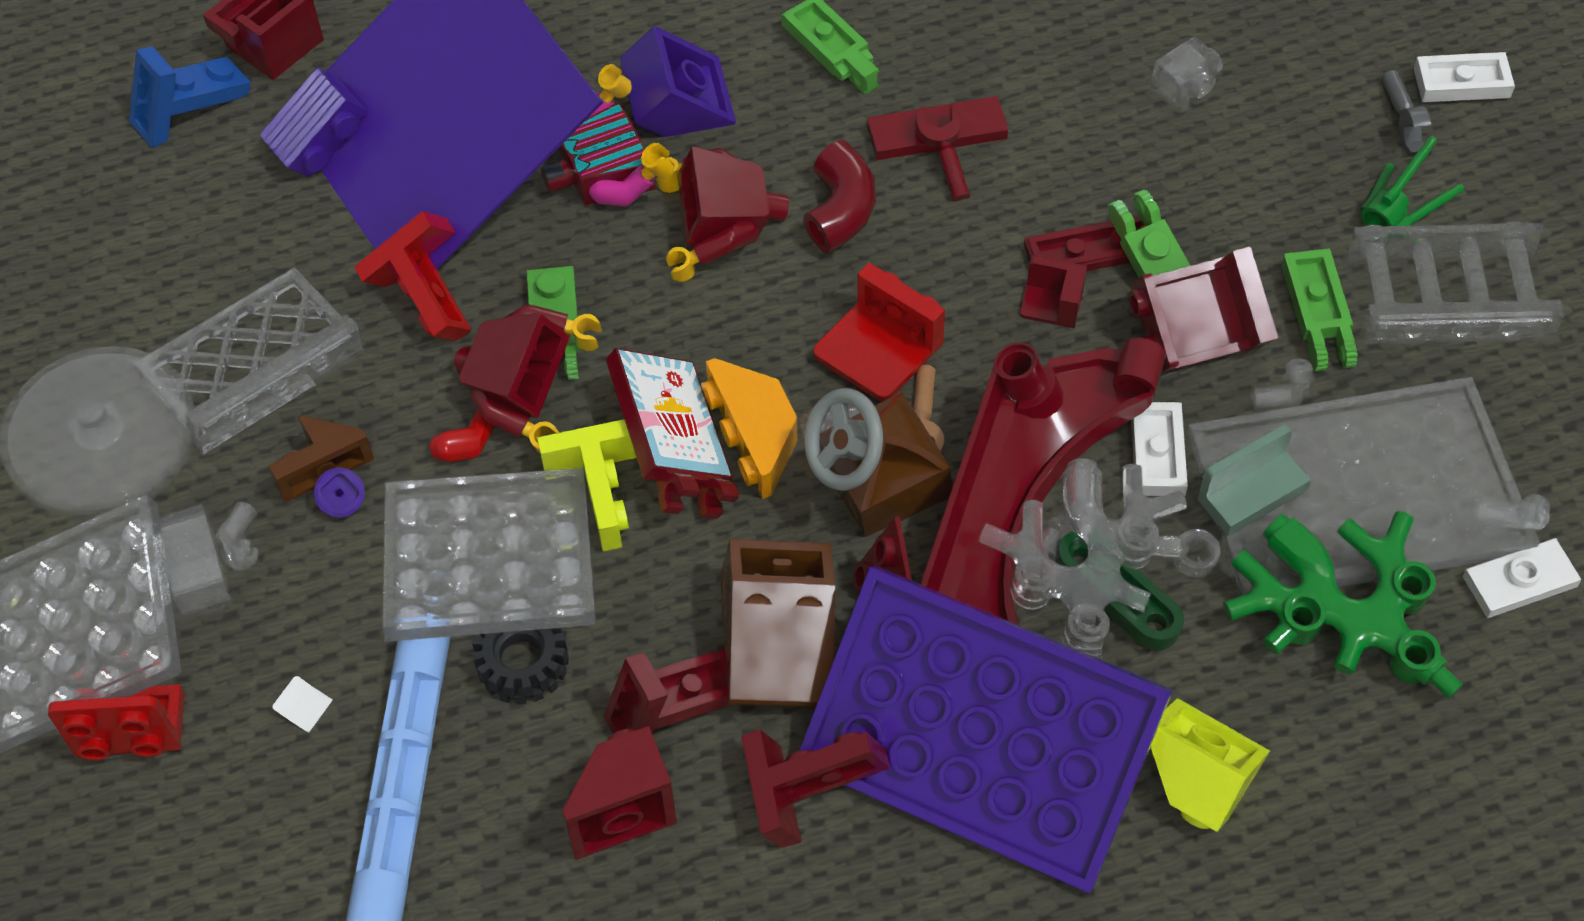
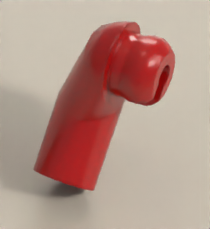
[429,410,495,462]

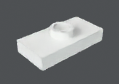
[1463,538,1581,618]

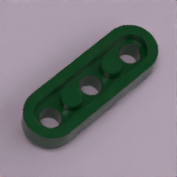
[1056,530,1184,650]

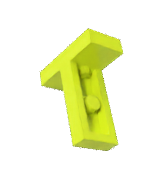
[537,419,637,552]

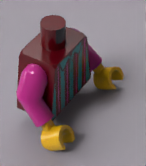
[540,64,674,207]

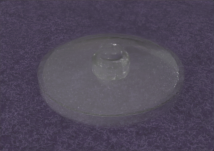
[0,346,198,518]

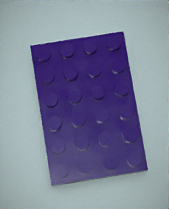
[799,566,1173,893]

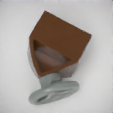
[804,388,952,537]

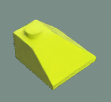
[1151,698,1270,832]

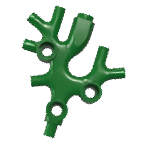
[1223,511,1463,699]

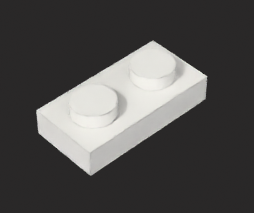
[1414,52,1515,102]
[1131,402,1188,496]

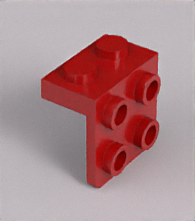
[814,262,945,402]
[48,684,185,760]

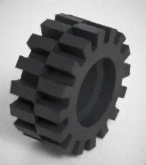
[472,605,569,704]

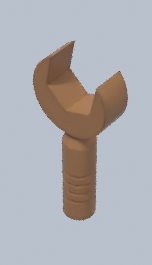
[913,365,944,454]

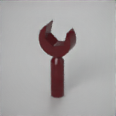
[915,103,970,202]

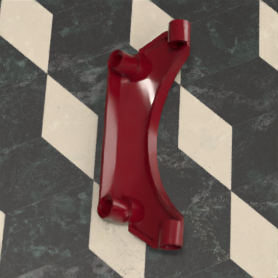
[921,338,1166,626]

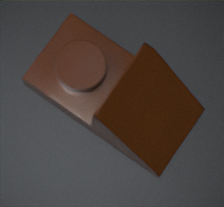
[268,416,374,503]

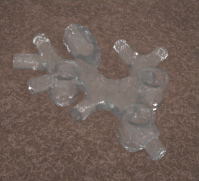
[978,459,1186,660]

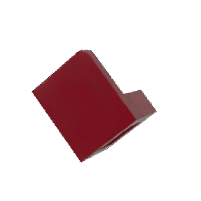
[1020,256,1087,328]

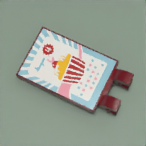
[605,348,740,519]

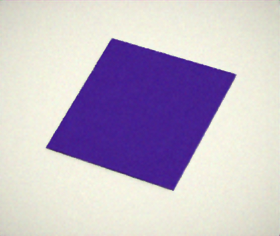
[321,0,604,296]

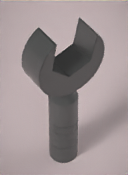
[1381,70,1432,154]

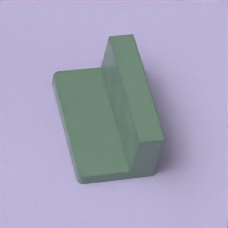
[1197,424,1311,536]

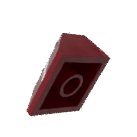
[563,726,677,860]

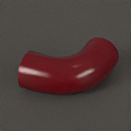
[803,140,876,254]

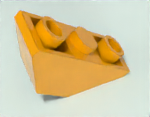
[701,358,798,499]

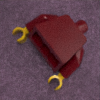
[656,147,789,282]
[454,305,602,454]

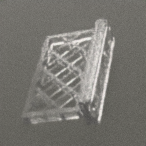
[134,267,363,454]

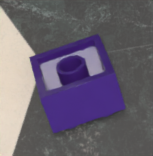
[620,26,736,137]

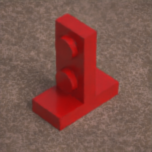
[354,211,472,341]

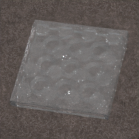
[383,468,596,642]
[0,494,182,753]

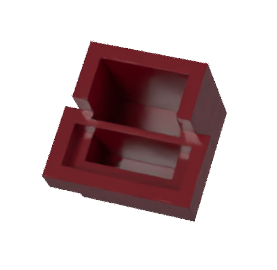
[203,0,324,81]

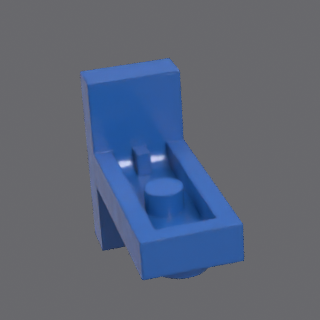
[129,46,251,148]

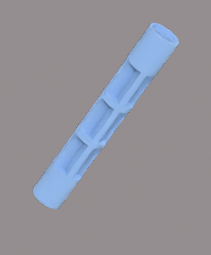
[346,615,452,921]

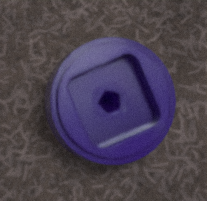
[314,468,365,518]

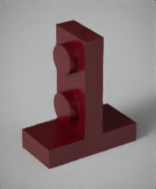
[603,648,732,734]
[741,729,890,848]

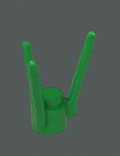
[1360,136,1464,236]

